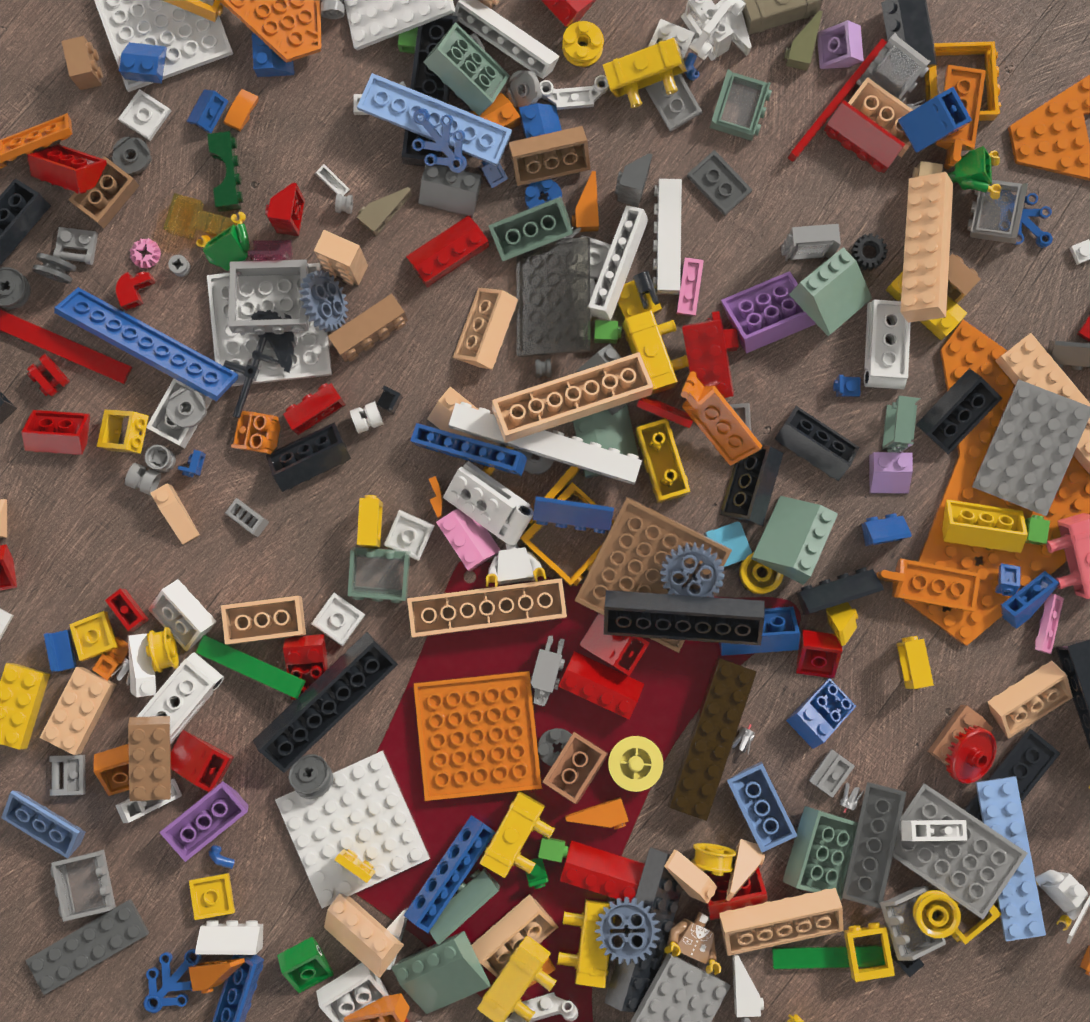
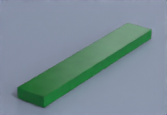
[196,635,305,699]
[772,945,891,969]

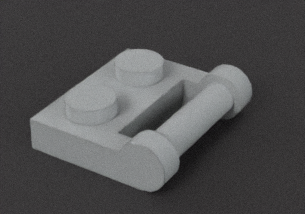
[53,227,98,265]
[49,755,85,796]

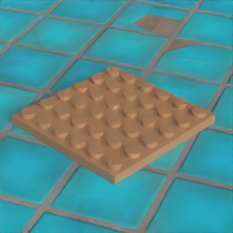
[575,497,732,653]

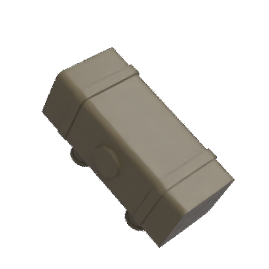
[742,0,823,35]

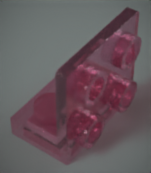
[248,240,292,261]

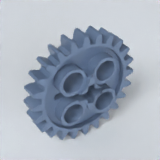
[299,270,348,332]
[660,542,724,597]
[595,897,661,965]

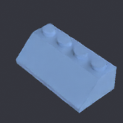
[727,761,797,852]
[1,790,86,859]

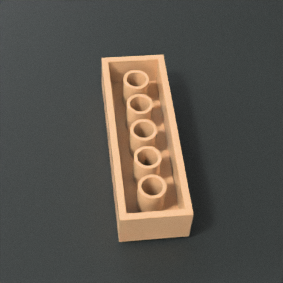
[719,888,843,956]

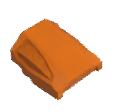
[231,411,280,454]

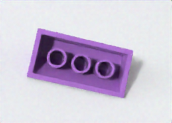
[160,781,249,862]

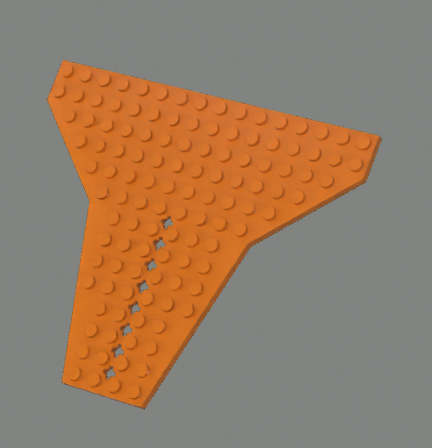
[902,319,1090,646]

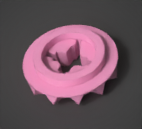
[130,238,161,268]

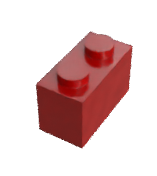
[105,588,149,632]

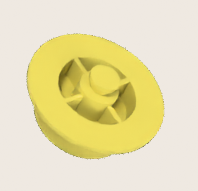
[608,736,663,792]

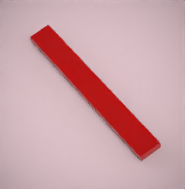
[788,39,887,162]
[0,310,132,385]

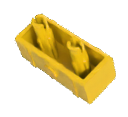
[603,37,687,108]
[622,310,689,396]
[635,419,691,503]
[480,791,555,878]
[557,899,615,988]
[477,936,557,1022]

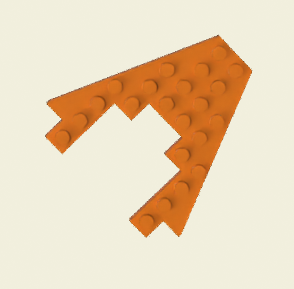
[219,0,321,63]
[1008,75,1090,181]

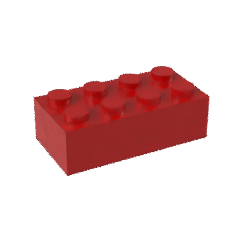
[682,319,734,398]

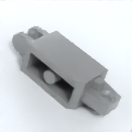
[531,636,565,706]

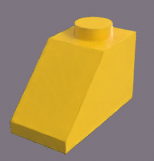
[826,602,858,646]

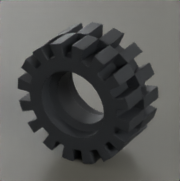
[851,233,888,270]

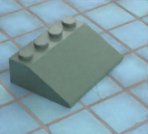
[424,22,510,116]
[789,247,872,336]
[572,405,641,479]
[751,496,838,585]
[782,806,858,900]
[391,931,491,1014]

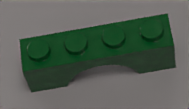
[207,131,244,212]

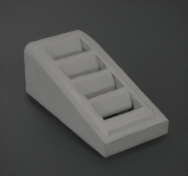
[225,498,269,537]

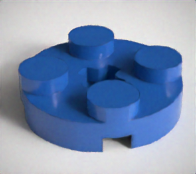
[525,179,562,209]

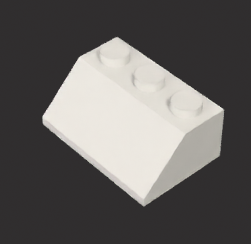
[148,579,216,652]
[195,920,263,955]
[316,962,389,1022]

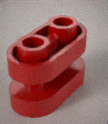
[27,354,70,397]

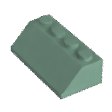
[489,196,573,261]
[429,868,500,945]

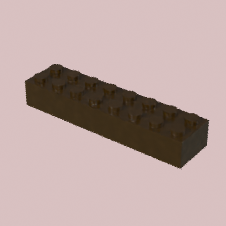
[667,658,757,821]

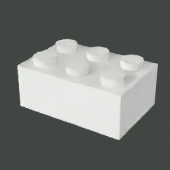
[146,379,213,449]

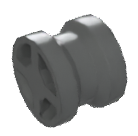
[535,359,551,378]

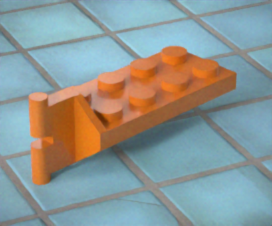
[935,65,986,170]
[0,113,73,169]
[681,372,762,466]
[876,558,981,612]

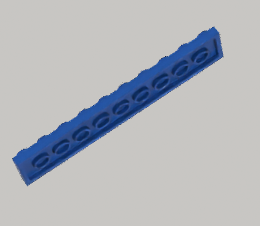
[54,287,238,401]

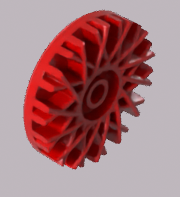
[945,725,997,784]

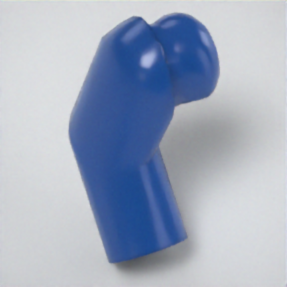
[684,53,699,81]

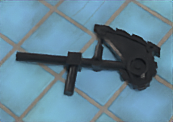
[223,310,294,418]

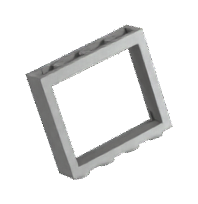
[228,260,309,335]

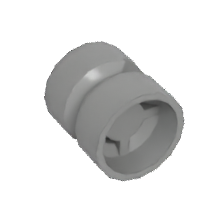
[320,0,345,19]
[145,445,176,473]
[125,463,161,496]

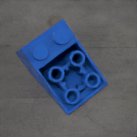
[898,87,972,153]
[786,678,856,749]

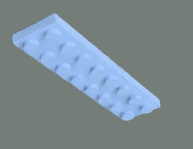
[357,73,512,166]
[975,776,1046,941]

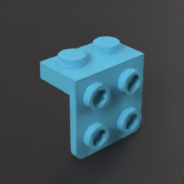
[704,521,752,567]

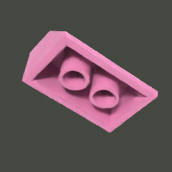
[436,509,500,572]

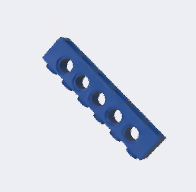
[410,423,528,476]
[404,815,496,933]

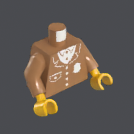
[665,912,721,975]

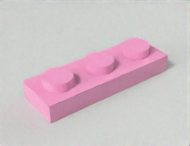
[676,257,704,317]
[1035,594,1064,654]

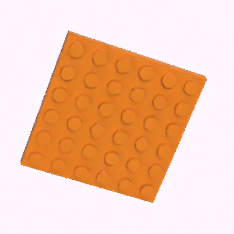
[414,671,542,801]

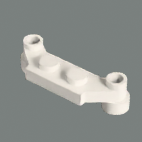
[689,0,746,60]
[540,75,609,110]
[505,992,578,1022]

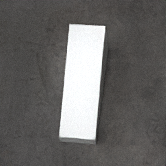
[315,164,349,196]

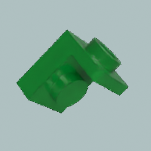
[525,858,548,889]

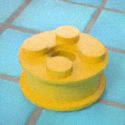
[562,21,604,67]
[739,553,784,594]
[146,627,179,673]
[691,843,736,876]
[913,890,961,938]

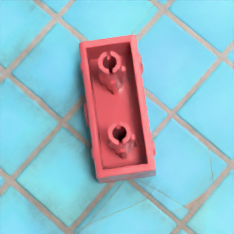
[1046,513,1090,599]

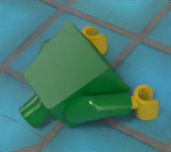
[947,146,1001,199]
[196,212,250,271]

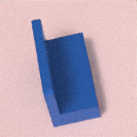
[187,90,229,133]
[44,630,77,672]

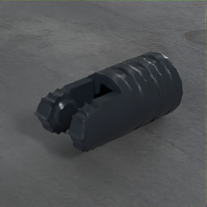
[633,271,659,309]

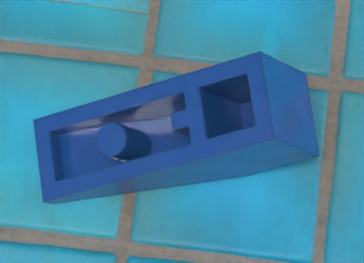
[1001,571,1059,629]

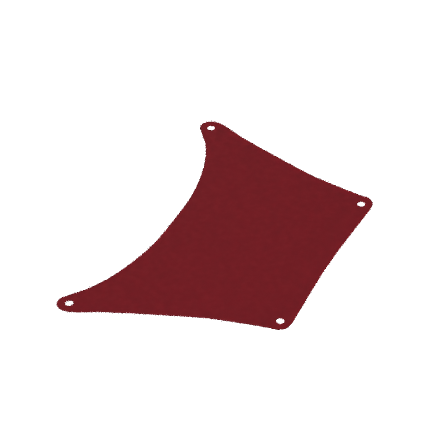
[355,561,801,1022]

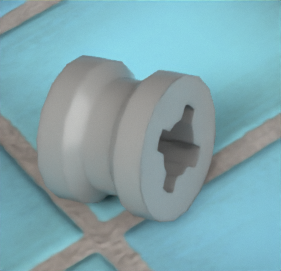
[335,194,353,214]
[168,255,190,277]

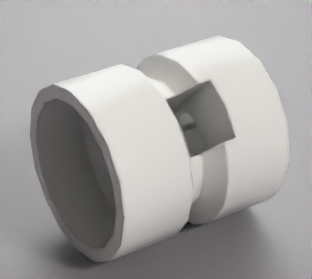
[350,401,384,434]

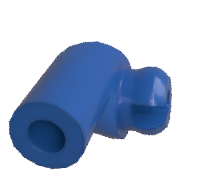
[209,845,235,869]

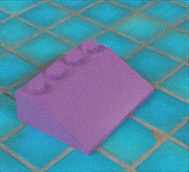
[721,271,816,353]

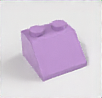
[817,20,864,69]
[869,452,913,494]

